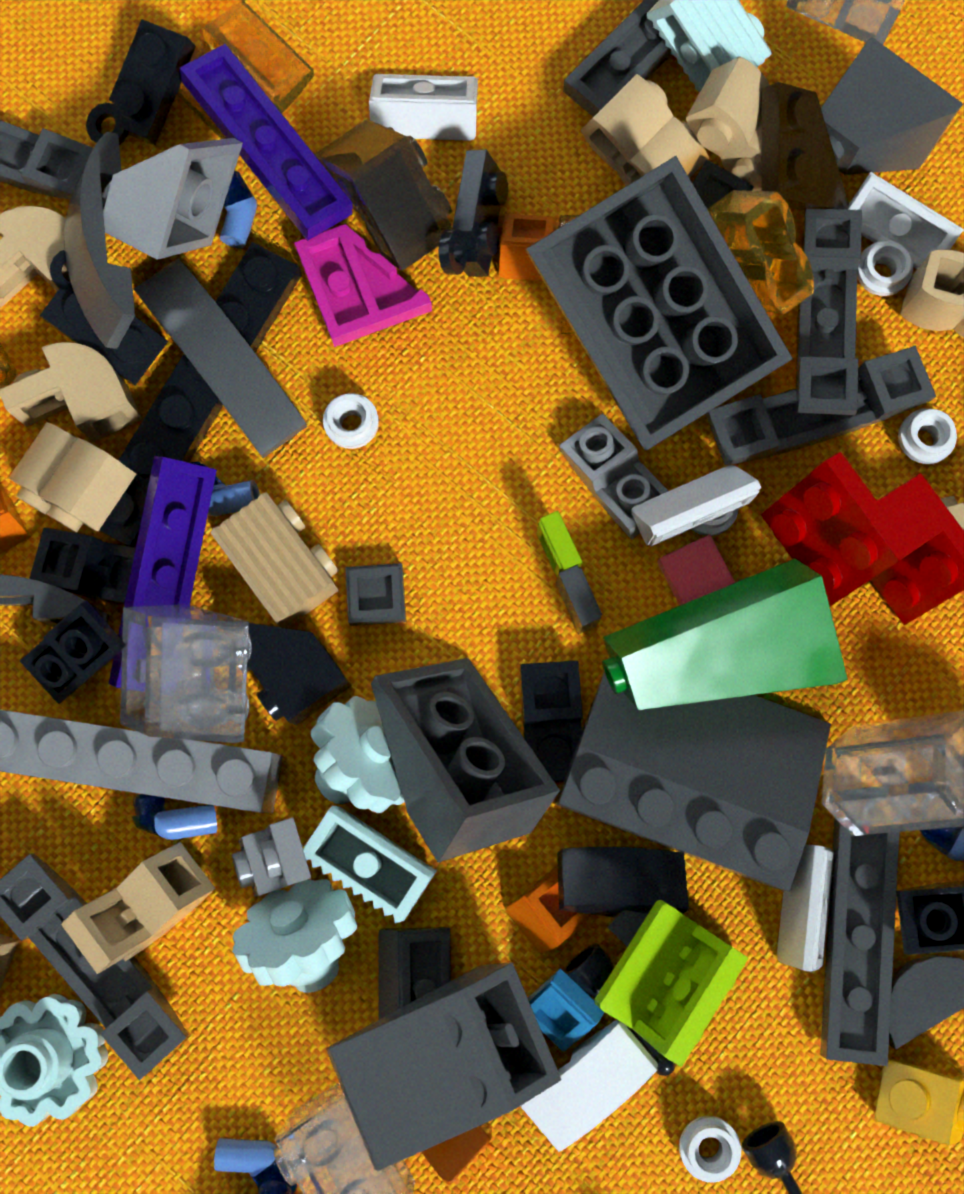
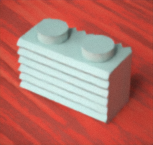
[647,0,772,92]
[303,805,437,923]

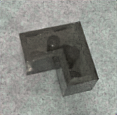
[314,119,452,271]

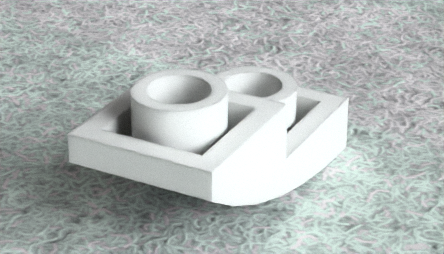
[520,1020,658,1152]

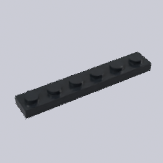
[99,242,302,547]

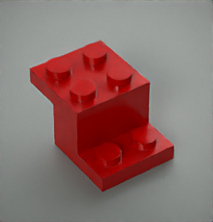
[760,451,964,625]

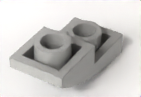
[559,413,668,540]
[232,817,311,897]

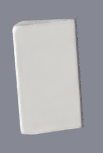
[369,74,478,140]
[849,172,964,269]
[631,465,761,547]
[777,844,834,972]

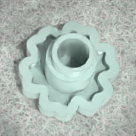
[310,696,404,813]
[233,879,357,993]
[0,994,108,1126]

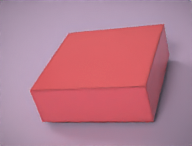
[657,534,736,605]

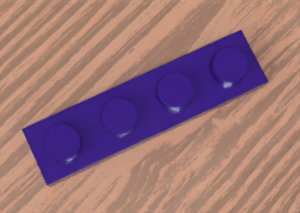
[180,44,353,241]
[108,456,217,694]

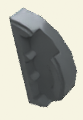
[889,954,964,1049]

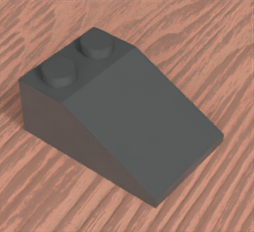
[371,658,560,863]

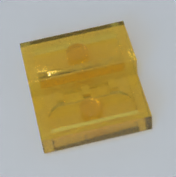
[177,0,314,139]

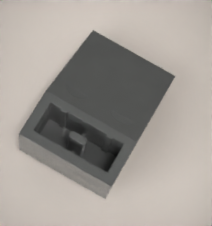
[326,962,562,1171]

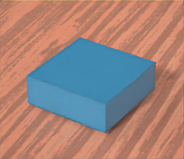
[528,968,604,1052]

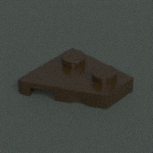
[762,82,849,210]

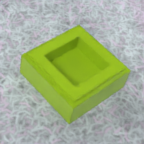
[536,511,582,577]

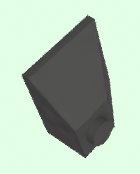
[821,37,963,175]

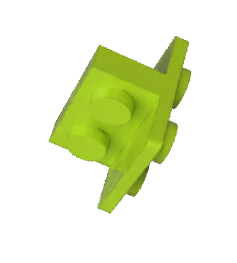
[594,900,749,1067]

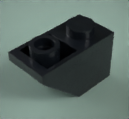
[221,620,352,726]
[896,881,964,955]

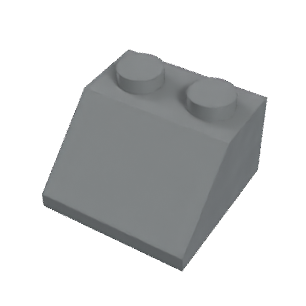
[102,138,243,260]

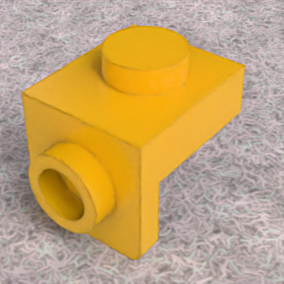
[874,1058,964,1146]

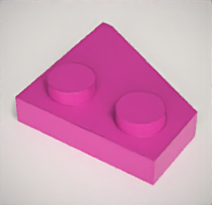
[294,224,432,347]

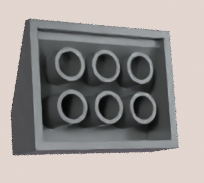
[525,156,793,451]
[555,658,831,892]

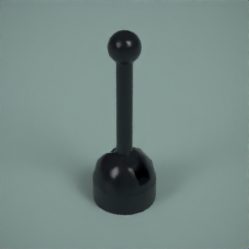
[563,943,676,1076]
[741,1121,803,1194]

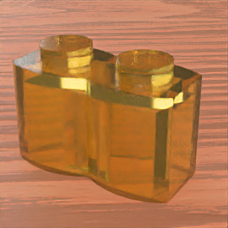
[707,190,814,315]

